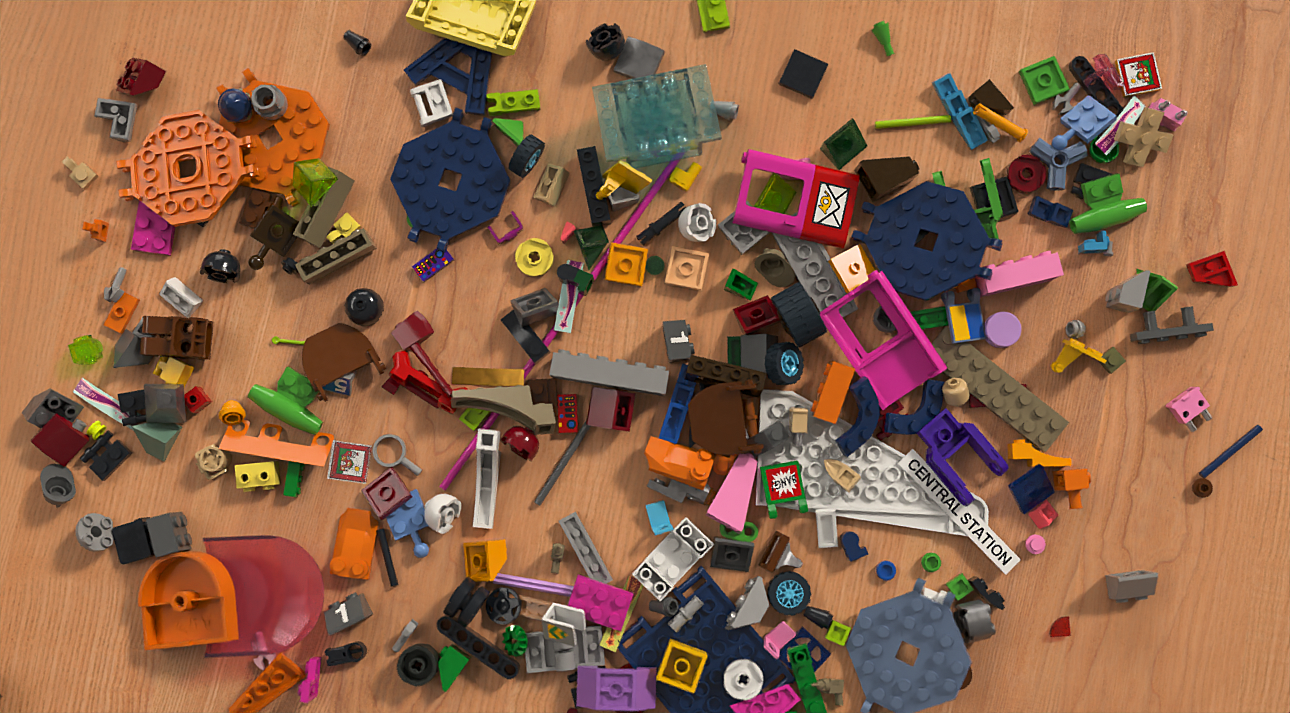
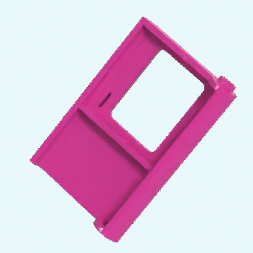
[820,270,947,410]

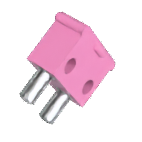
[1149,98,1188,131]
[1166,387,1212,432]

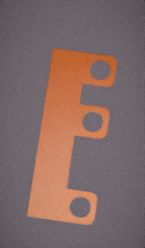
[219,419,334,467]

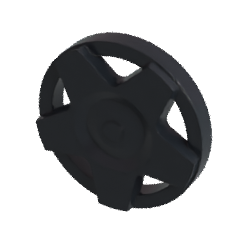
[486,587,522,625]

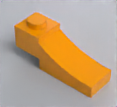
[1007,439,1072,467]

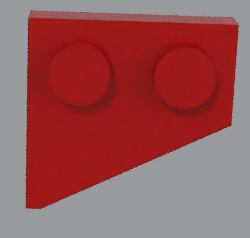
[1186,251,1238,287]

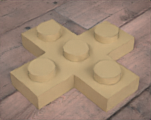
[1114,107,1173,167]

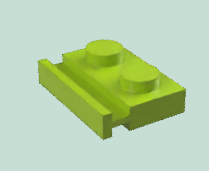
[697,0,730,33]

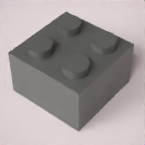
[146,512,192,557]

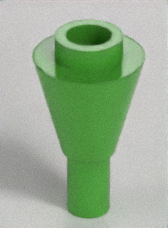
[871,21,894,57]

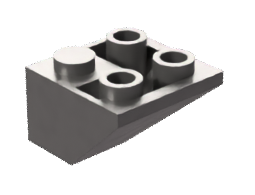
[22,388,84,428]

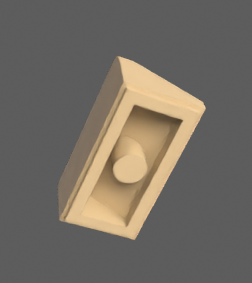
[534,163,569,206]

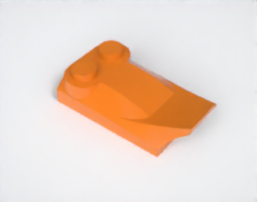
[644,436,715,490]
[330,508,379,580]

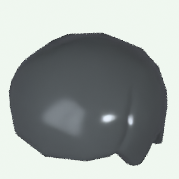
[873,306,897,333]

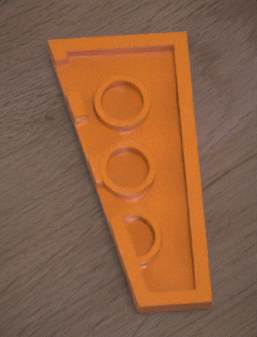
[229,652,306,713]

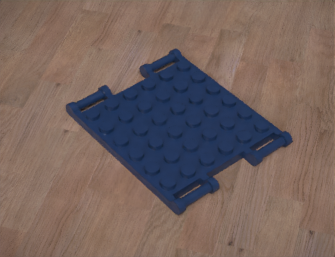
[618,565,796,713]

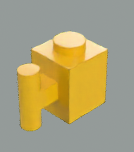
[153,357,195,387]

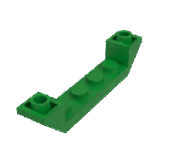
[787,643,827,713]

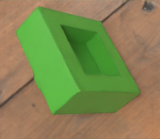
[945,573,974,601]

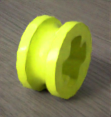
[86,421,107,440]

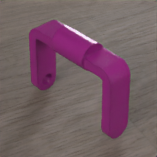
[488,211,523,244]

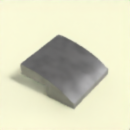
[614,36,665,86]

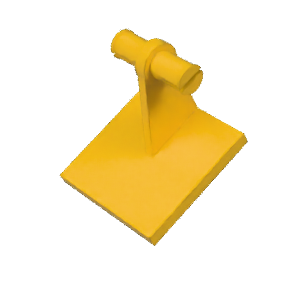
[596,160,652,200]
[1050,338,1107,373]

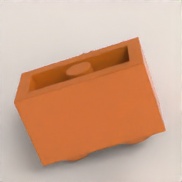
[1052,468,1091,509]

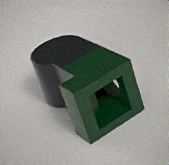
[557,264,594,296]

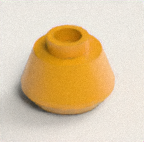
[218,400,246,425]

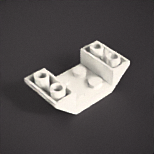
[632,517,714,601]

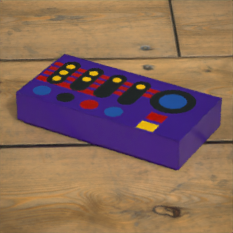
[412,248,454,282]

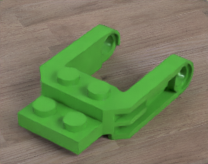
[932,158,1003,239]

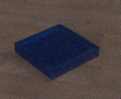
[1008,464,1055,514]

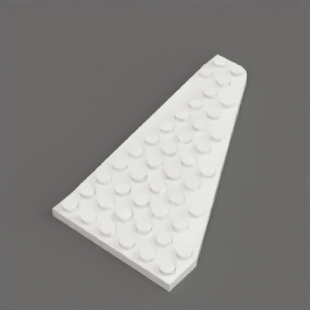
[755,389,989,537]

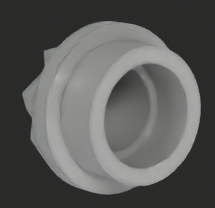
[1065,320,1086,339]

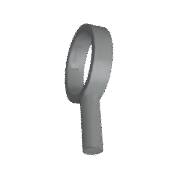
[373,434,422,476]

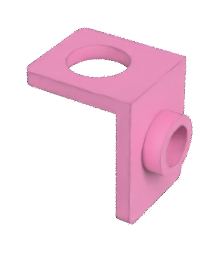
[764,621,796,660]

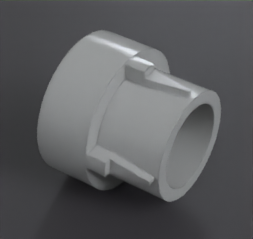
[251,85,288,120]

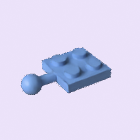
[1052,95,1117,150]
[386,489,429,558]

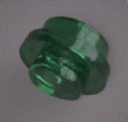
[646,256,664,275]

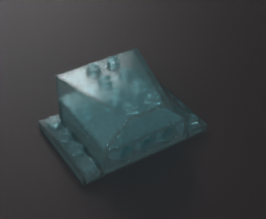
[592,64,722,169]

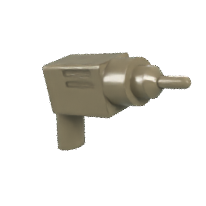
[551,543,564,574]
[811,678,844,705]

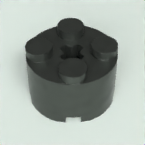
[397,643,440,686]

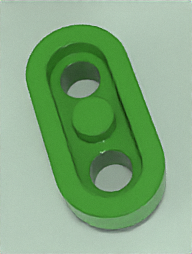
[719,521,758,542]

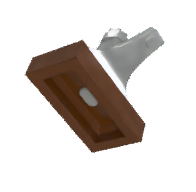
[759,531,803,573]

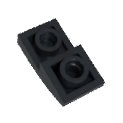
[968,576,1005,610]

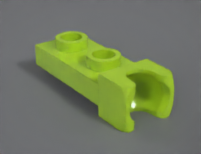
[486,89,540,116]

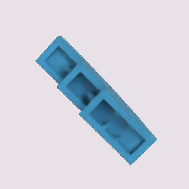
[932,73,988,150]

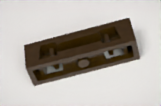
[684,355,766,398]

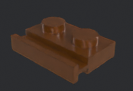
[528,378,558,417]

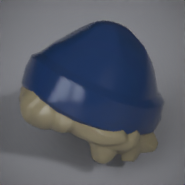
[218,88,253,123]

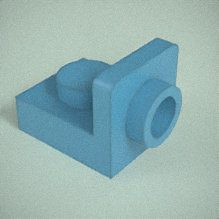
[1078,231,1109,254]

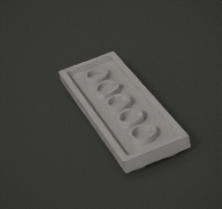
[771,212,858,318]

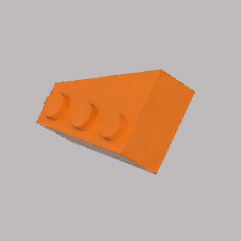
[810,361,855,424]

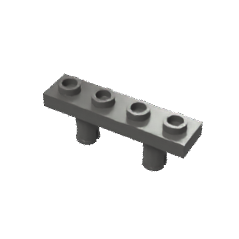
[1130,306,1214,344]

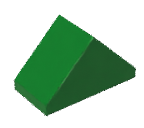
[724,268,758,301]

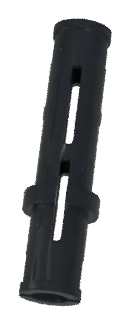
[636,201,686,246]

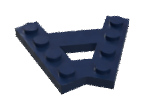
[404,38,492,116]

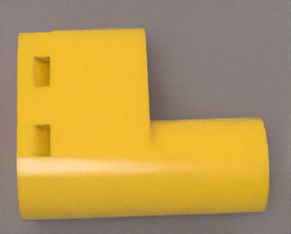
[669,162,702,192]

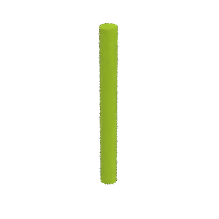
[875,115,951,129]

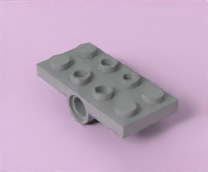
[525,625,605,673]

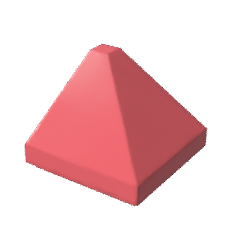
[560,222,577,244]

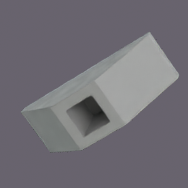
[725,576,769,630]

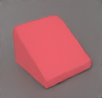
[1028,500,1058,529]

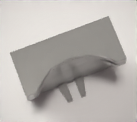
[718,201,770,255]

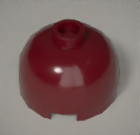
[500,426,539,462]

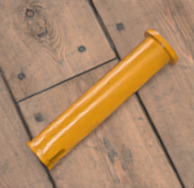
[973,103,1028,143]

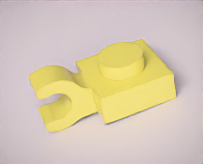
[326,212,361,244]

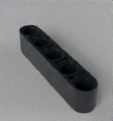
[437,615,520,679]

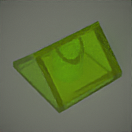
[293,158,338,206]
[754,173,796,214]

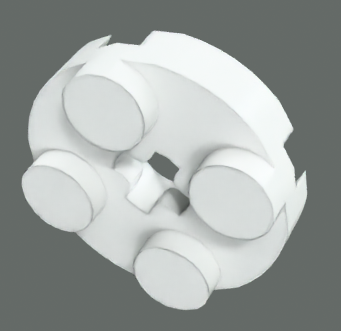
[724,659,763,700]

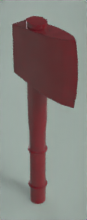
[391,310,453,398]

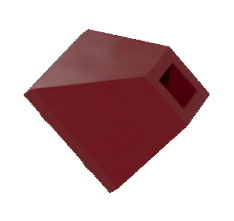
[116,57,166,96]

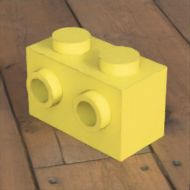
[235,461,280,492]

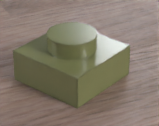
[1098,347,1126,374]

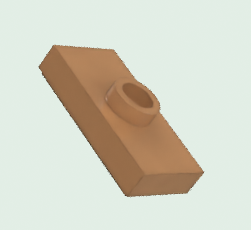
[514,595,553,621]

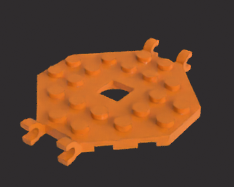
[216,68,330,207]
[116,110,260,227]

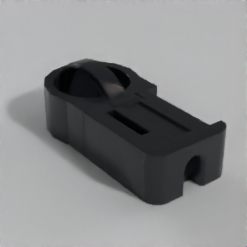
[325,641,367,666]

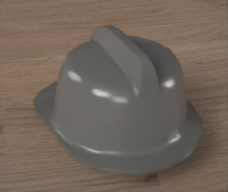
[40,464,76,508]

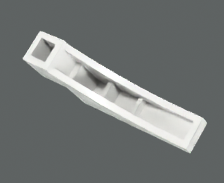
[473,429,501,529]

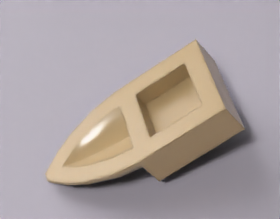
[824,459,861,493]

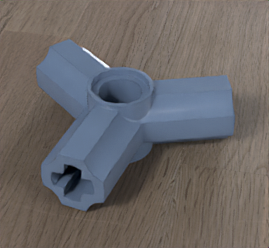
[1029,138,1088,191]

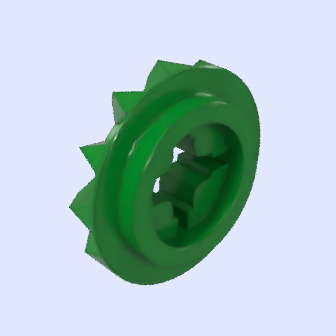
[502,625,528,657]

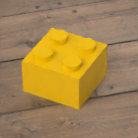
[656,639,708,693]

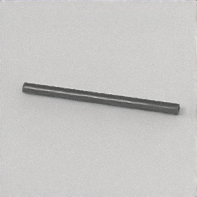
[534,419,591,506]

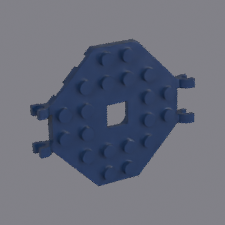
[390,108,511,252]
[851,181,1003,301]

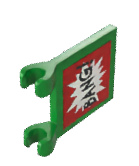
[760,460,808,519]

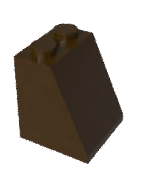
[854,156,919,202]

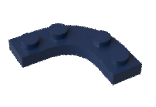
[835,376,879,457]
[884,379,944,435]

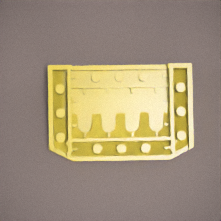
[406,0,536,57]

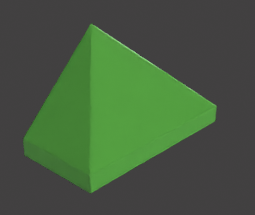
[492,118,524,146]

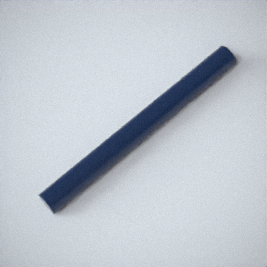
[1199,425,1263,478]

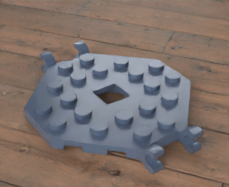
[846,578,972,713]

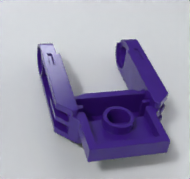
[917,408,1009,507]

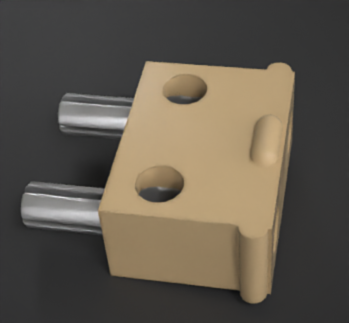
[789,407,808,446]

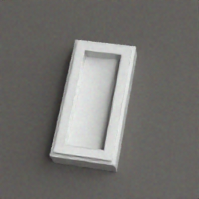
[816,508,838,548]

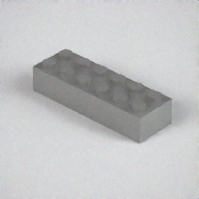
[549,350,669,396]

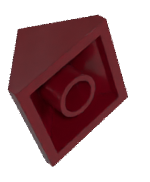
[733,295,780,335]

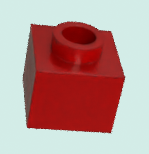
[184,386,212,414]

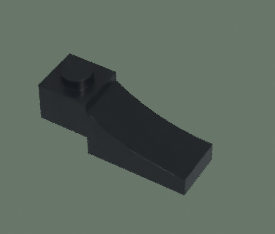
[501,309,551,364]

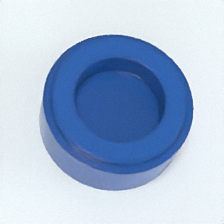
[876,561,896,581]

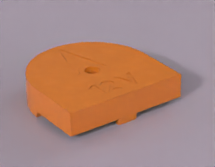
[138,551,239,650]

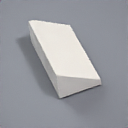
[159,277,203,318]

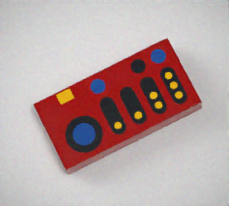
[557,394,578,433]

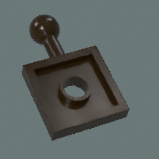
[248,204,299,270]

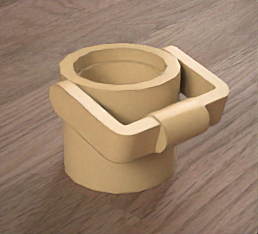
[195,444,231,480]

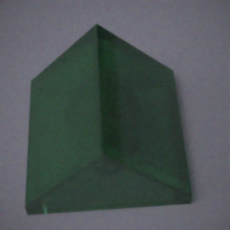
[820,118,868,170]

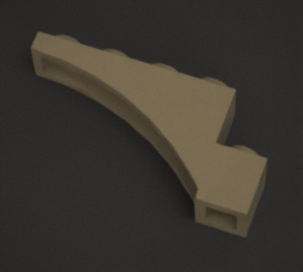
[451,385,556,435]

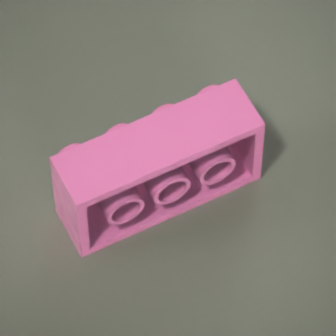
[974,251,1064,298]

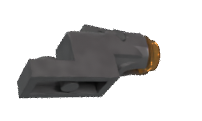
[647,478,717,506]

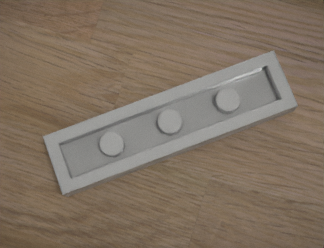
[559,511,613,584]

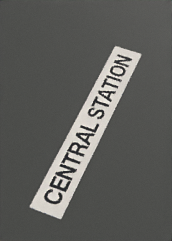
[898,449,1021,574]

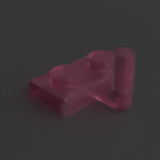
[1083,54,1125,90]

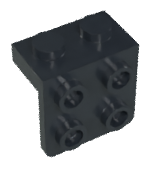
[112,517,155,565]

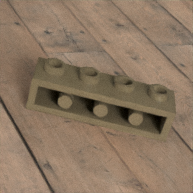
[293,167,355,248]
[295,228,377,285]

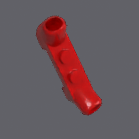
[388,351,468,414]

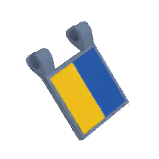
[941,288,986,344]

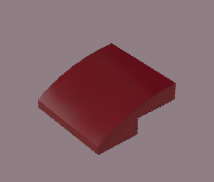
[31,413,89,467]

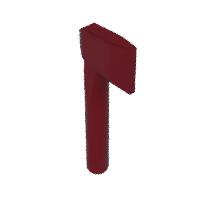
[381,377,439,409]

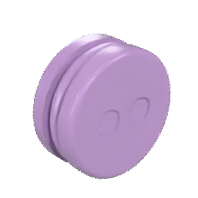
[984,312,1021,348]

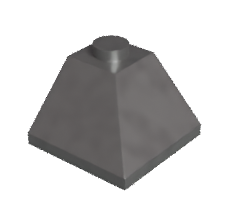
[144,384,186,423]

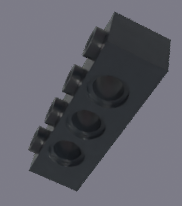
[577,146,611,227]

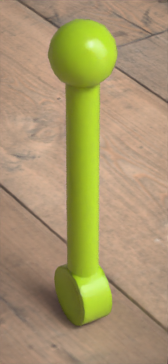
[272,336,305,345]

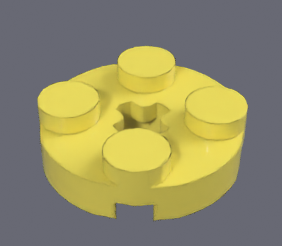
[515,238,554,277]

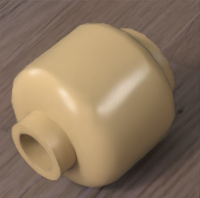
[942,378,969,407]

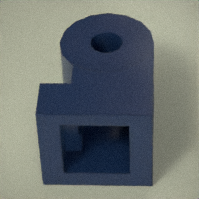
[840,531,868,562]

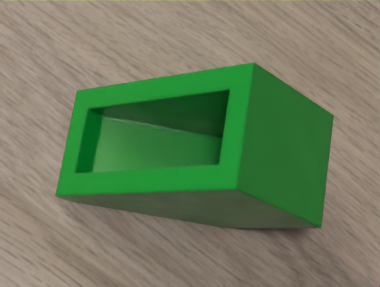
[438,644,471,692]

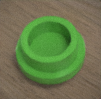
[921,552,941,572]

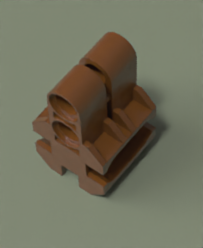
[140,316,214,360]

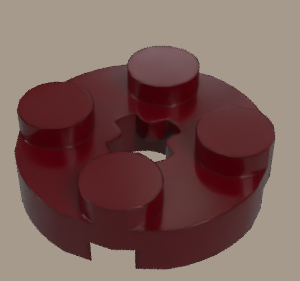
[1007,154,1047,193]

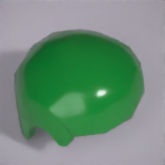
[1089,136,1119,164]

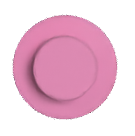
[1025,535,1045,554]

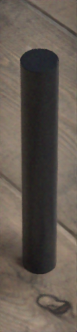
[377,528,399,587]

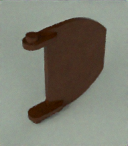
[302,323,386,402]
[688,379,764,455]

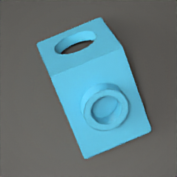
[646,500,674,535]

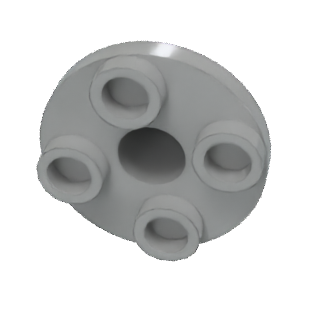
[76,513,114,552]

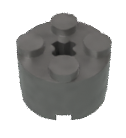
[954,600,996,644]

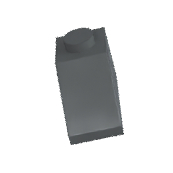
[747,421,790,458]

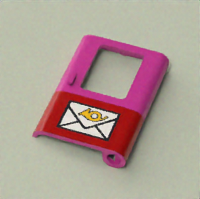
[732,149,860,249]

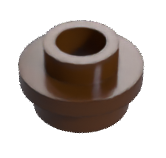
[1192,478,1213,498]

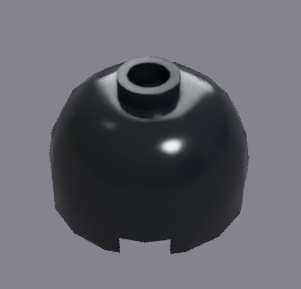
[586,23,625,61]
[200,249,241,283]
[344,288,384,326]

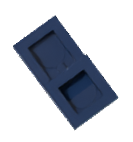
[1028,196,1073,228]

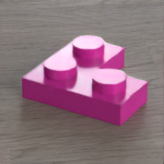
[298,656,322,703]

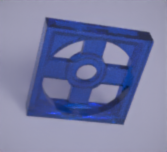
[779,626,831,673]

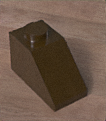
[968,79,1014,115]

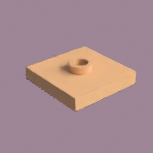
[664,246,709,291]

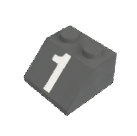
[662,320,695,363]
[324,592,373,636]

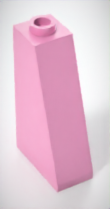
[706,453,758,534]

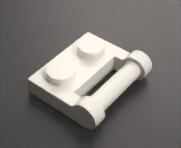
[410,79,453,127]

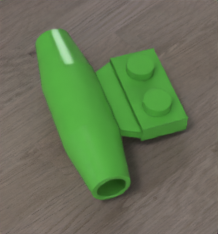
[1069,174,1147,234]
[248,367,323,435]

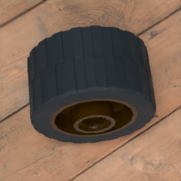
[771,282,827,348]

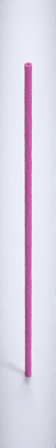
[439,145,688,491]

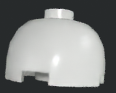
[678,203,716,242]
[424,494,461,534]

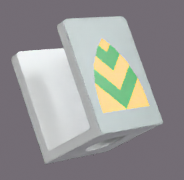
[542,603,586,646]

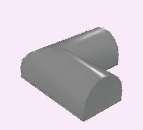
[95,98,137,142]

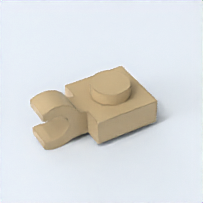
[62,157,98,190]

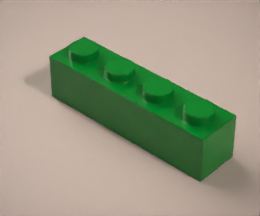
[283,461,305,497]

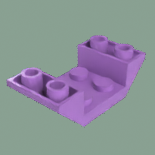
[577,665,656,711]

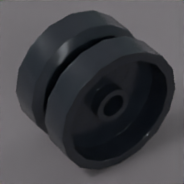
[443,577,490,628]

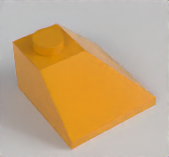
[463,539,507,581]

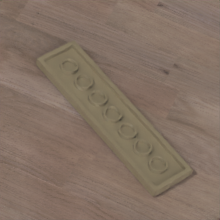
[932,326,1069,453]

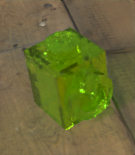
[68,335,103,365]

